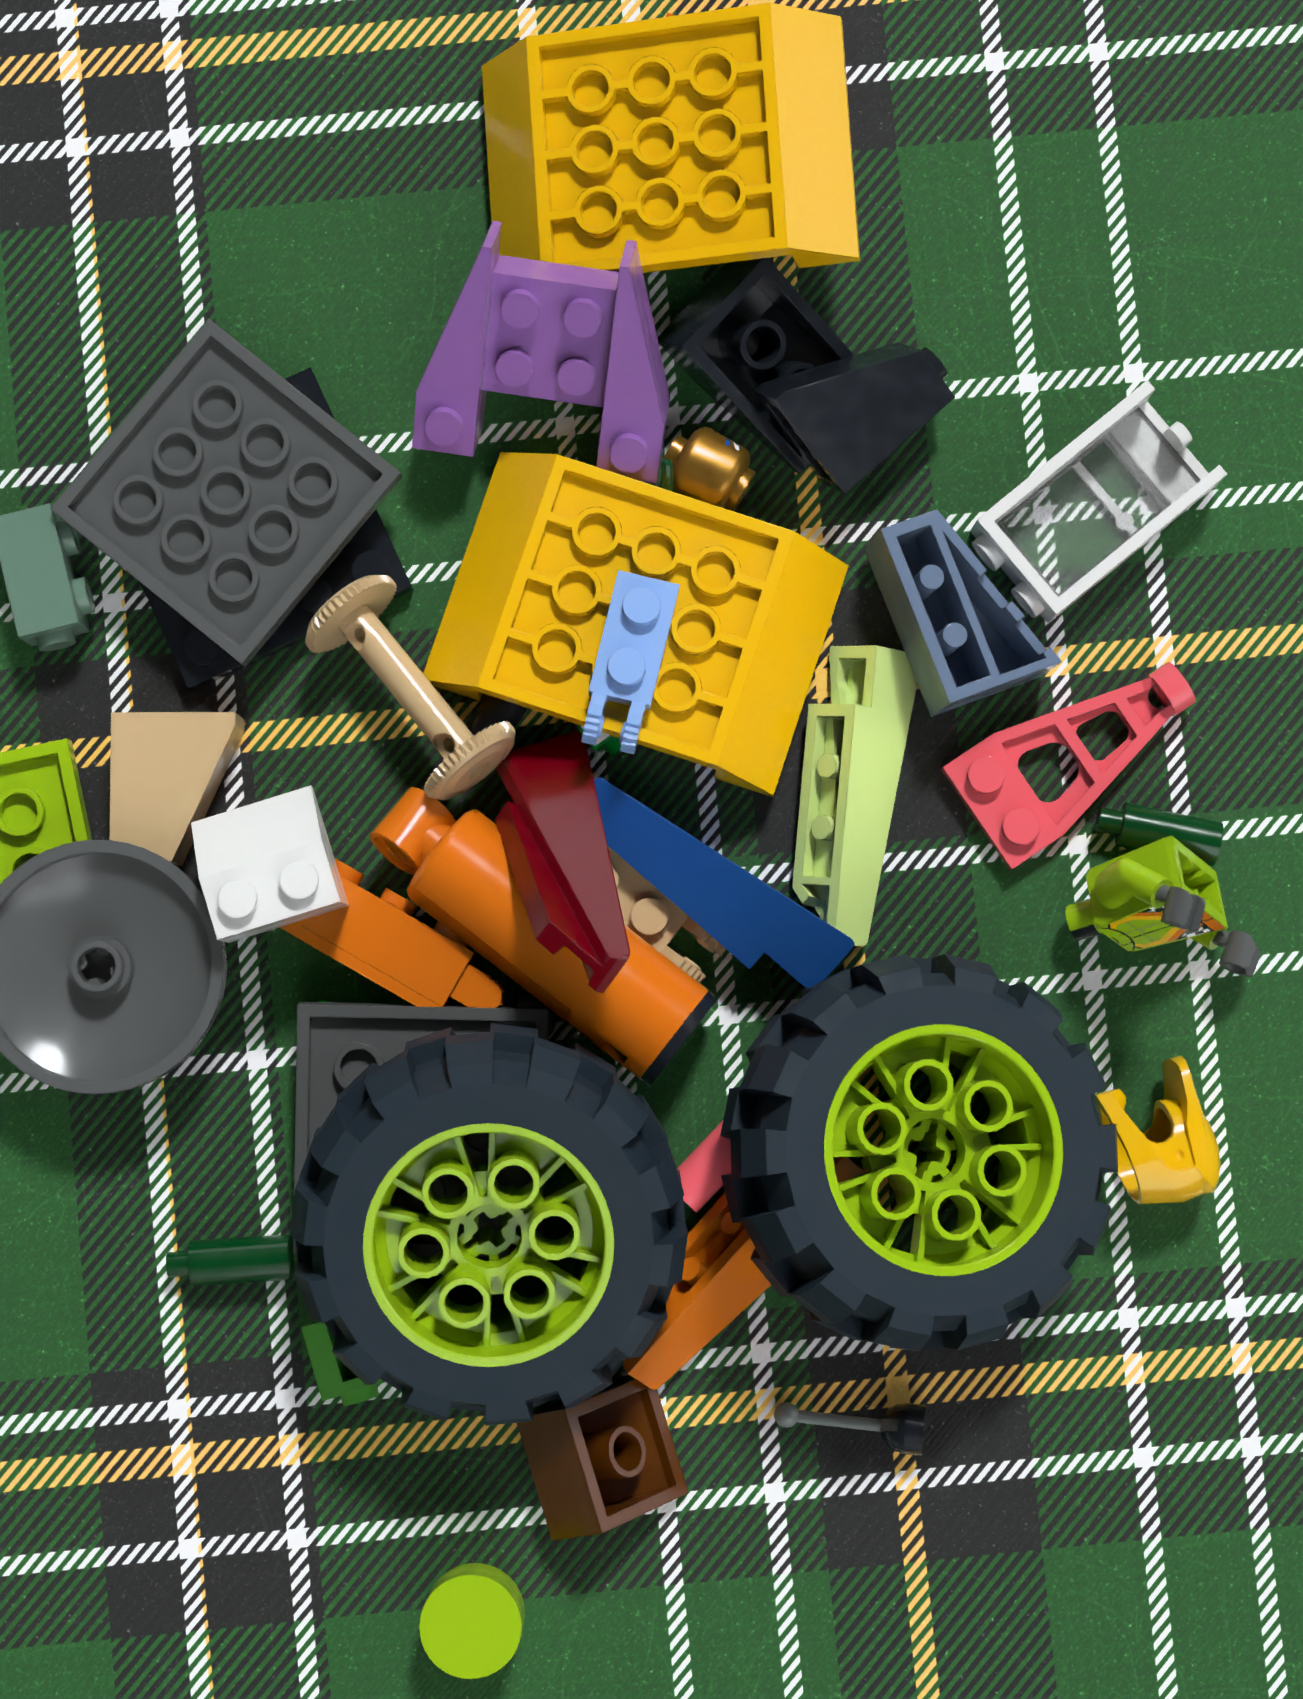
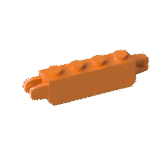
[279,858,507,1012]

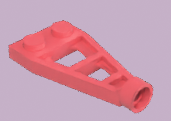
[941,662,1196,871]

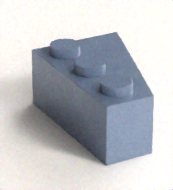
[863,509,1062,717]

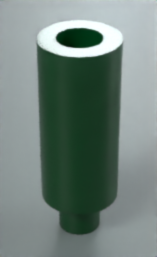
[1095,802,1224,867]
[166,1234,294,1286]

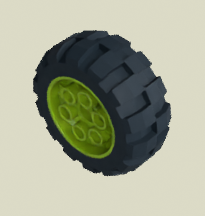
[720,954,1118,1351]
[290,1023,688,1426]

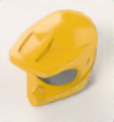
[1095,1056,1221,1204]

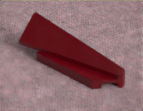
[495,731,630,993]

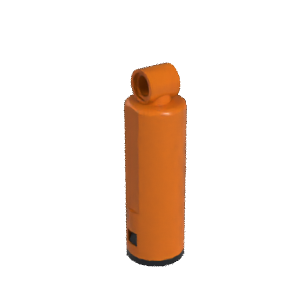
[370,787,718,1087]

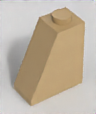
[109,712,245,866]

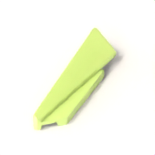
[792,645,917,946]

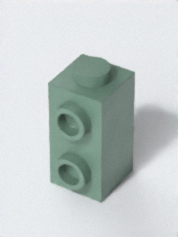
[0,503,95,651]

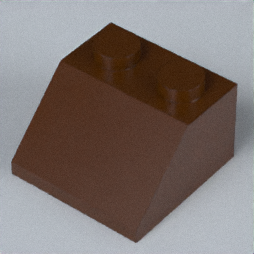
[517,1377,688,1541]

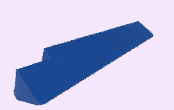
[594,777,855,989]

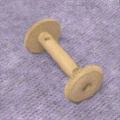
[305,575,516,800]

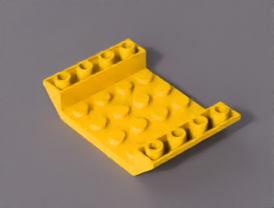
[482,2,860,273]
[423,452,849,797]

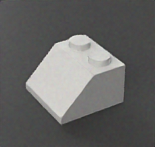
[191,785,349,943]

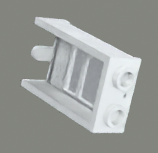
[970,380,1227,624]

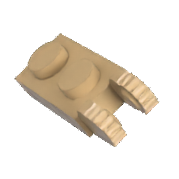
[608,847,726,983]

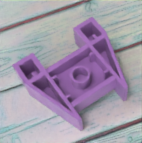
[412,221,670,483]

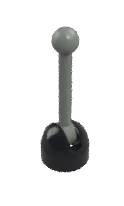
[774,1402,926,1456]

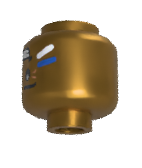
[660,427,756,511]

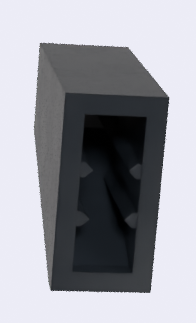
[754,342,955,494]

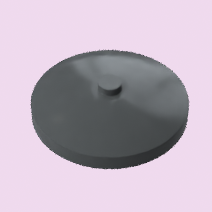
[0,840,227,1094]

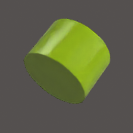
[419,1563,525,1679]

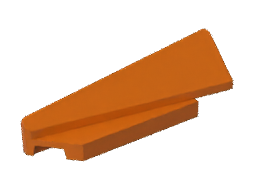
[623,1157,865,1390]

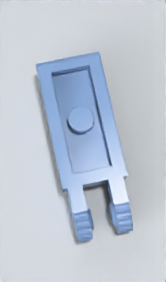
[581,570,680,754]

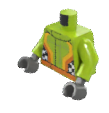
[1065,835,1261,977]

